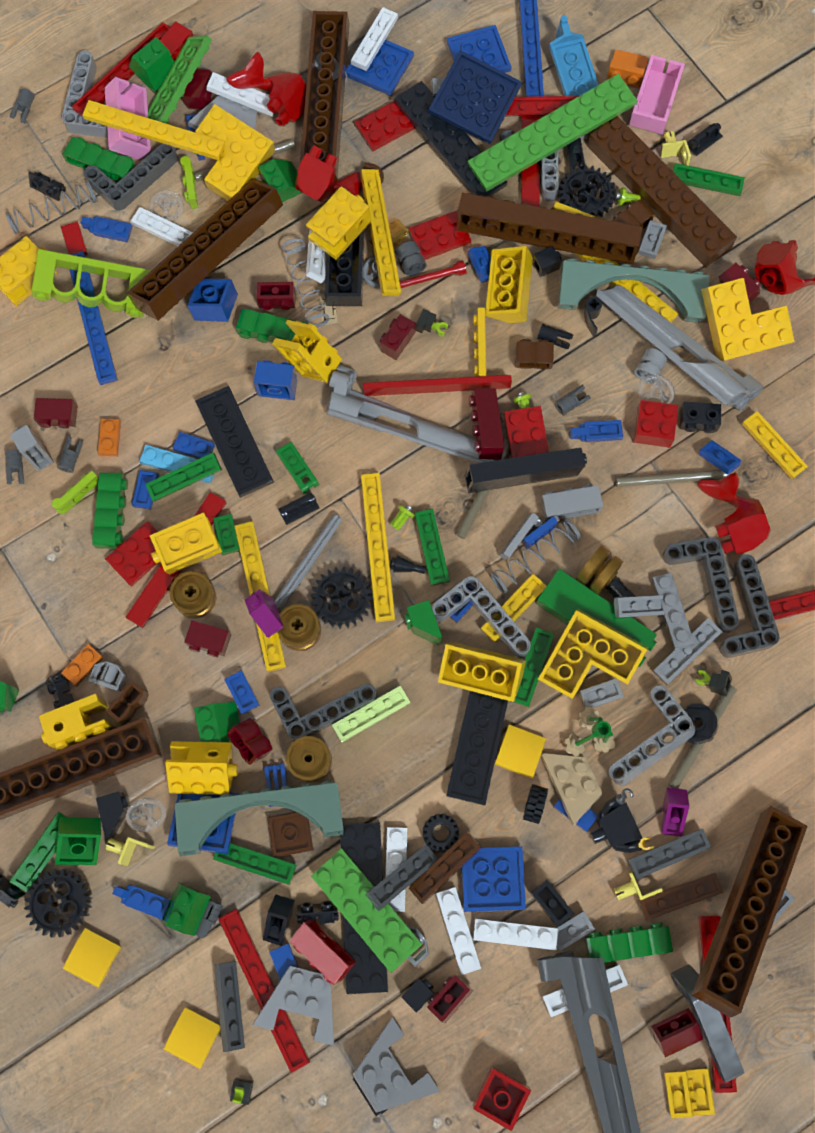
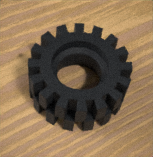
[523,784,548,824]
[423,814,459,852]

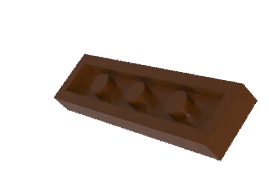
[409,832,482,904]
[638,873,724,921]

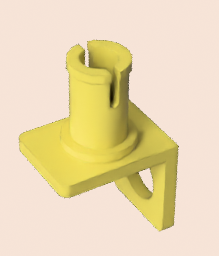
[660,131,691,166]
[106,837,155,866]
[614,872,663,901]

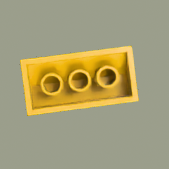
[485,246,533,323]
[438,641,526,702]

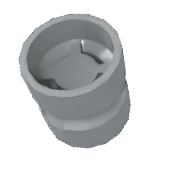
[634,348,667,383]

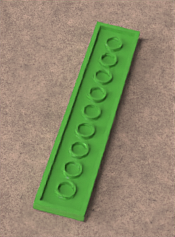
[468,74,638,192]

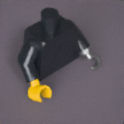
[590,788,654,853]

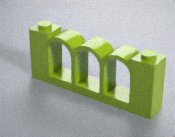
[32,249,150,318]

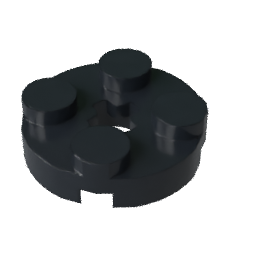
[680,703,718,744]

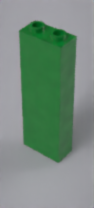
[536,569,657,667]

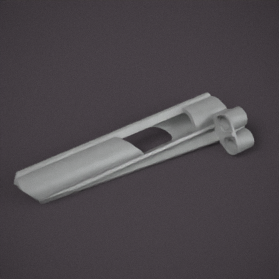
[596,285,764,411]
[327,365,506,463]

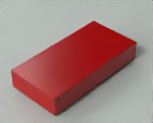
[61,221,88,255]

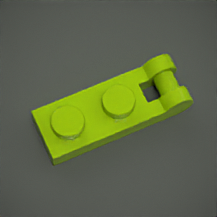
[180,156,198,209]
[52,471,99,514]

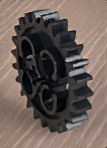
[558,165,616,217]
[311,567,373,629]
[24,869,92,938]

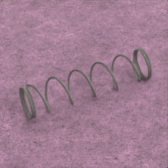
[5,180,98,234]
[282,238,330,328]
[491,519,581,594]

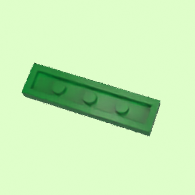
[673,163,745,196]
[145,453,222,502]
[415,509,450,586]
[511,628,554,708]
[9,811,67,892]
[213,843,297,885]

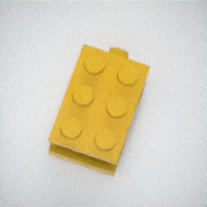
[306,186,371,260]
[0,236,57,307]
[272,320,342,383]
[150,513,222,575]
[39,694,115,751]
[165,741,238,795]

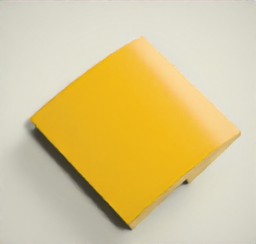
[495,725,546,778]
[63,928,121,988]
[163,1007,221,1070]
[665,1068,716,1118]

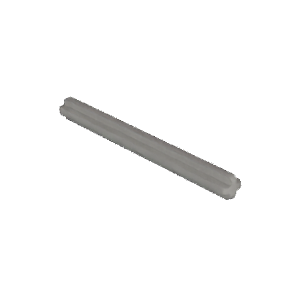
[274,514,342,611]

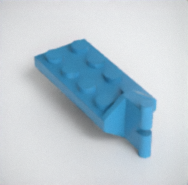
[549,15,599,96]

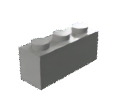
[10,425,54,472]
[541,484,603,522]

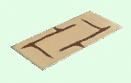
[320,293,338,325]

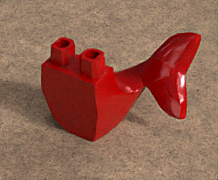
[226,52,307,126]
[295,145,362,203]
[755,240,815,295]
[697,473,771,554]

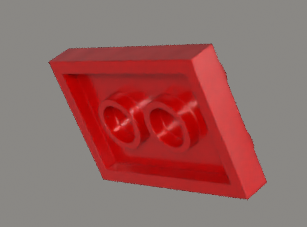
[354,101,416,152]
[409,210,471,260]
[503,406,549,458]
[105,521,158,587]

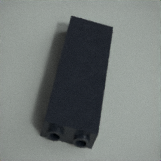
[464,447,587,493]

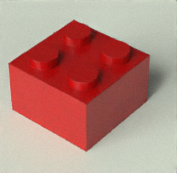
[633,400,678,448]
[472,1066,531,1131]

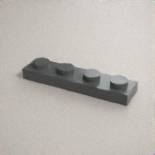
[627,828,712,880]
[365,844,438,911]
[214,961,245,1052]

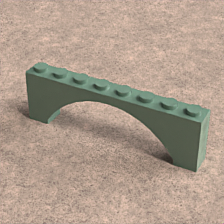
[557,259,710,323]
[175,781,344,857]

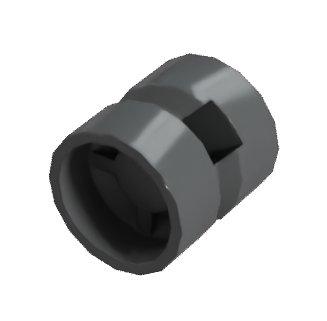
[396,241,427,276]

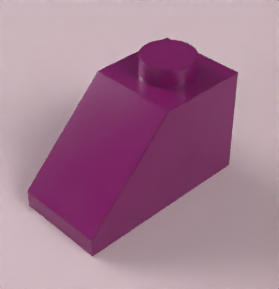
[245,589,284,638]
[662,787,689,837]

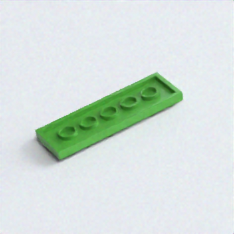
[148,35,212,124]
[311,848,423,973]

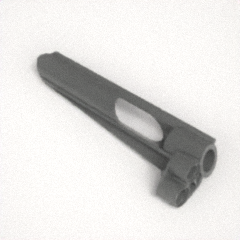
[537,951,640,1133]

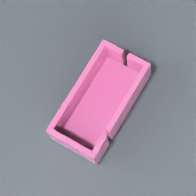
[629,55,685,135]
[105,77,151,160]

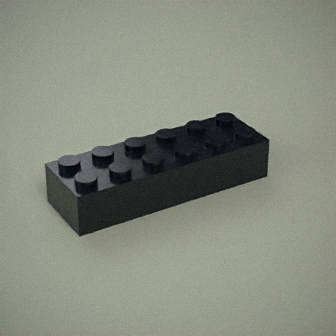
[325,198,365,306]

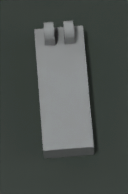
[499,513,542,560]
[614,595,664,618]

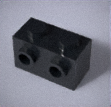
[680,402,721,433]

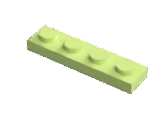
[332,685,410,743]

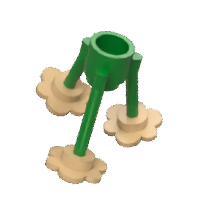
[565,706,616,757]

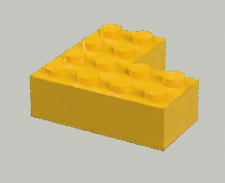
[195,104,275,201]
[701,278,795,361]
[538,609,648,699]

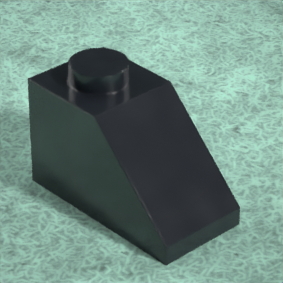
[96,791,130,839]
[263,894,295,946]

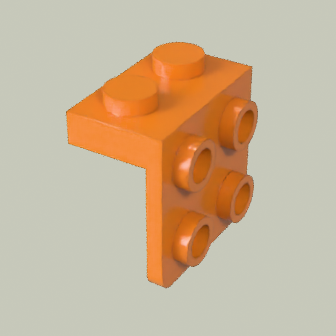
[607,50,648,88]

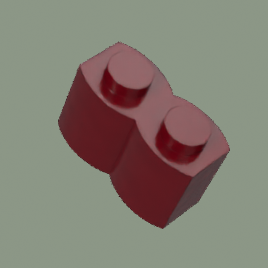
[227,718,273,765]

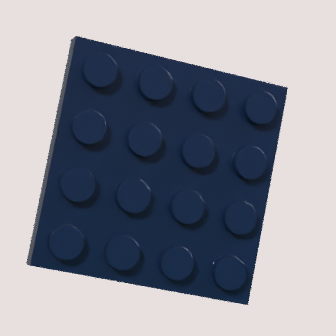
[428,50,522,145]

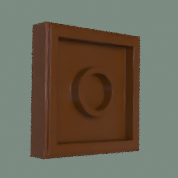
[267,812,314,858]

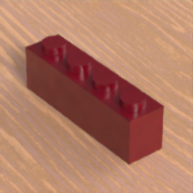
[469,388,504,460]

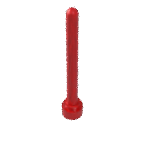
[399,260,467,288]

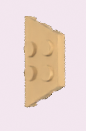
[541,753,602,826]

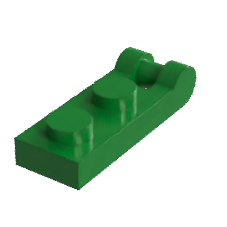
[276,442,320,495]

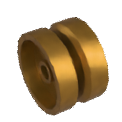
[576,545,624,595]
[169,571,217,619]
[278,604,321,651]
[286,736,332,783]

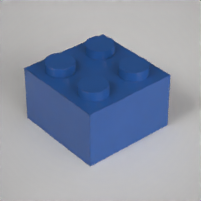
[188,279,238,322]
[254,360,298,400]

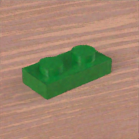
[213,514,240,556]

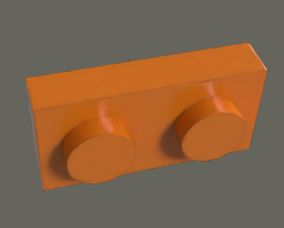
[98,419,121,457]
[61,644,104,686]

